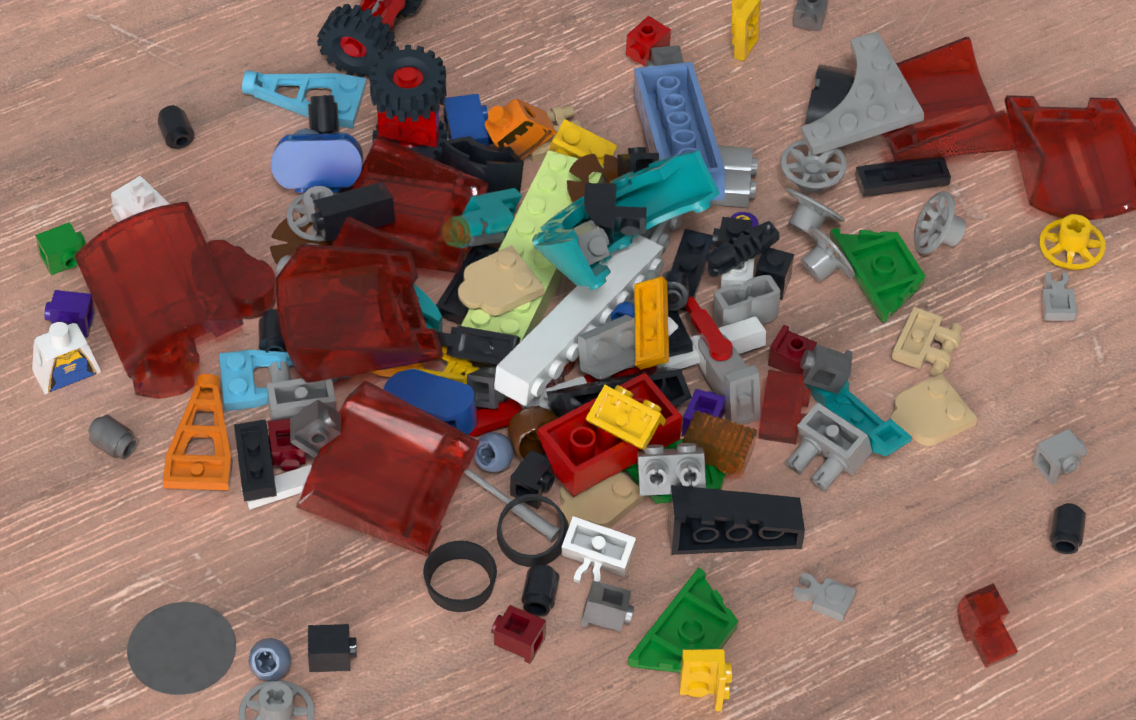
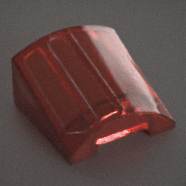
[880,37,1016,161]
[1004,95,1136,220]
[329,136,489,273]
[74,201,244,379]
[276,244,444,383]
[296,381,480,556]

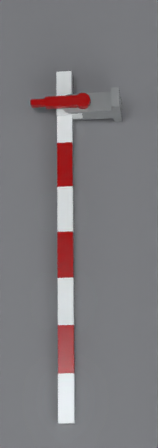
[241,297,766,510]

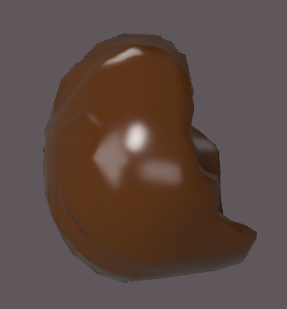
[507,405,559,460]

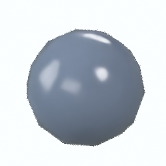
[473,432,514,473]
[248,638,292,681]

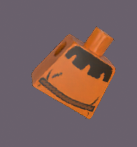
[484,98,557,160]

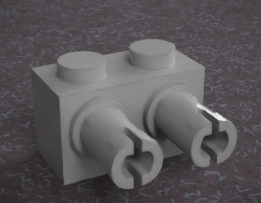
[267,357,336,421]
[785,402,873,492]
[637,443,706,496]

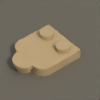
[458,245,544,316]
[891,373,977,446]
[560,471,645,529]

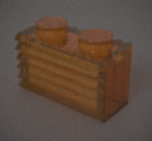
[682,410,757,475]

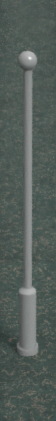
[372,401,561,542]

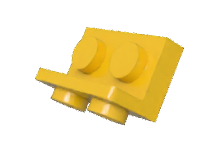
[731,0,761,62]
[548,119,618,166]
[586,385,666,451]
[679,649,732,711]

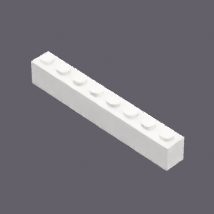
[494,235,664,406]

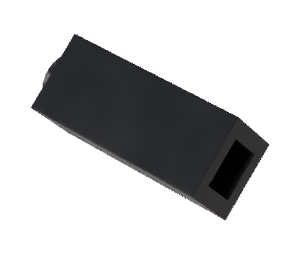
[311,181,396,242]

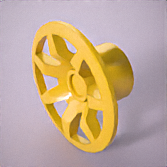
[1039,214,1106,270]

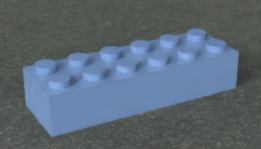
[634,62,725,202]

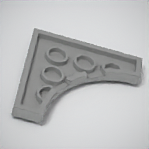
[801,31,924,156]

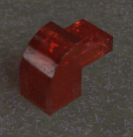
[130,336,200,399]
[957,583,1018,668]

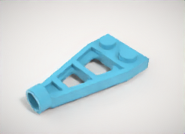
[242,70,366,129]
[219,350,350,411]

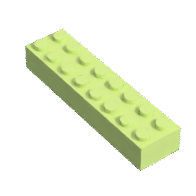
[461,150,605,342]

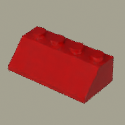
[537,373,682,497]

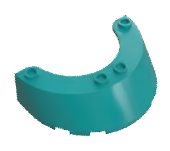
[532,150,720,290]

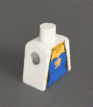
[32,322,101,394]

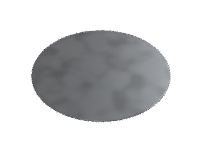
[127,602,236,695]

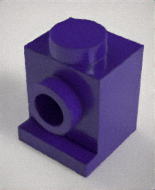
[44,290,95,338]
[682,389,726,438]

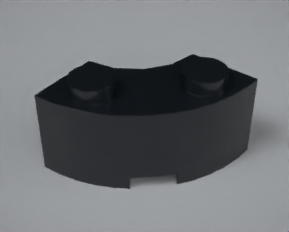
[805,64,855,124]
[440,136,524,193]

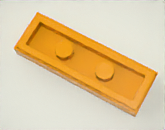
[634,276,669,370]

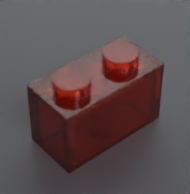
[758,370,811,445]

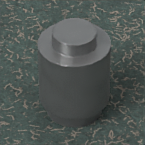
[88,415,138,460]

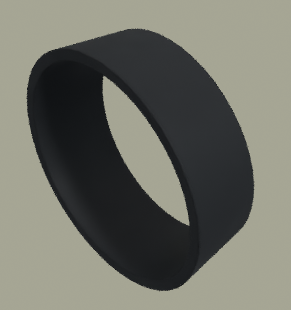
[497,494,569,567]
[423,541,497,612]

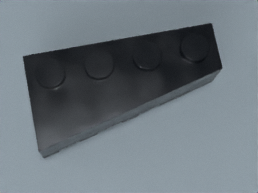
[546,367,692,417]
[668,485,805,555]

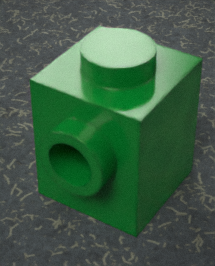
[35,222,87,276]

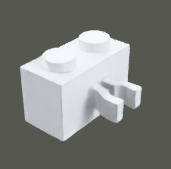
[111,176,180,249]
[562,516,636,584]

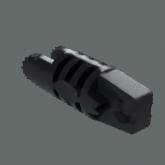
[706,221,780,277]

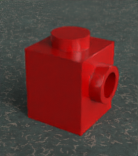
[626,16,671,67]

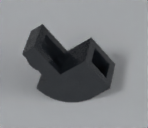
[584,183,647,243]

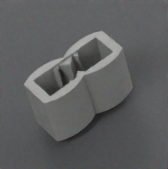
[712,145,758,208]
[713,275,780,328]

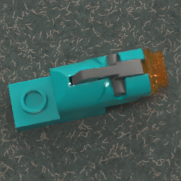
[442,188,522,248]

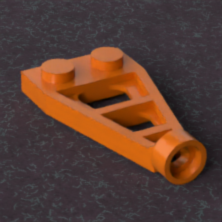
[163,374,232,490]

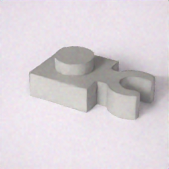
[1041,272,1077,321]
[793,573,857,622]

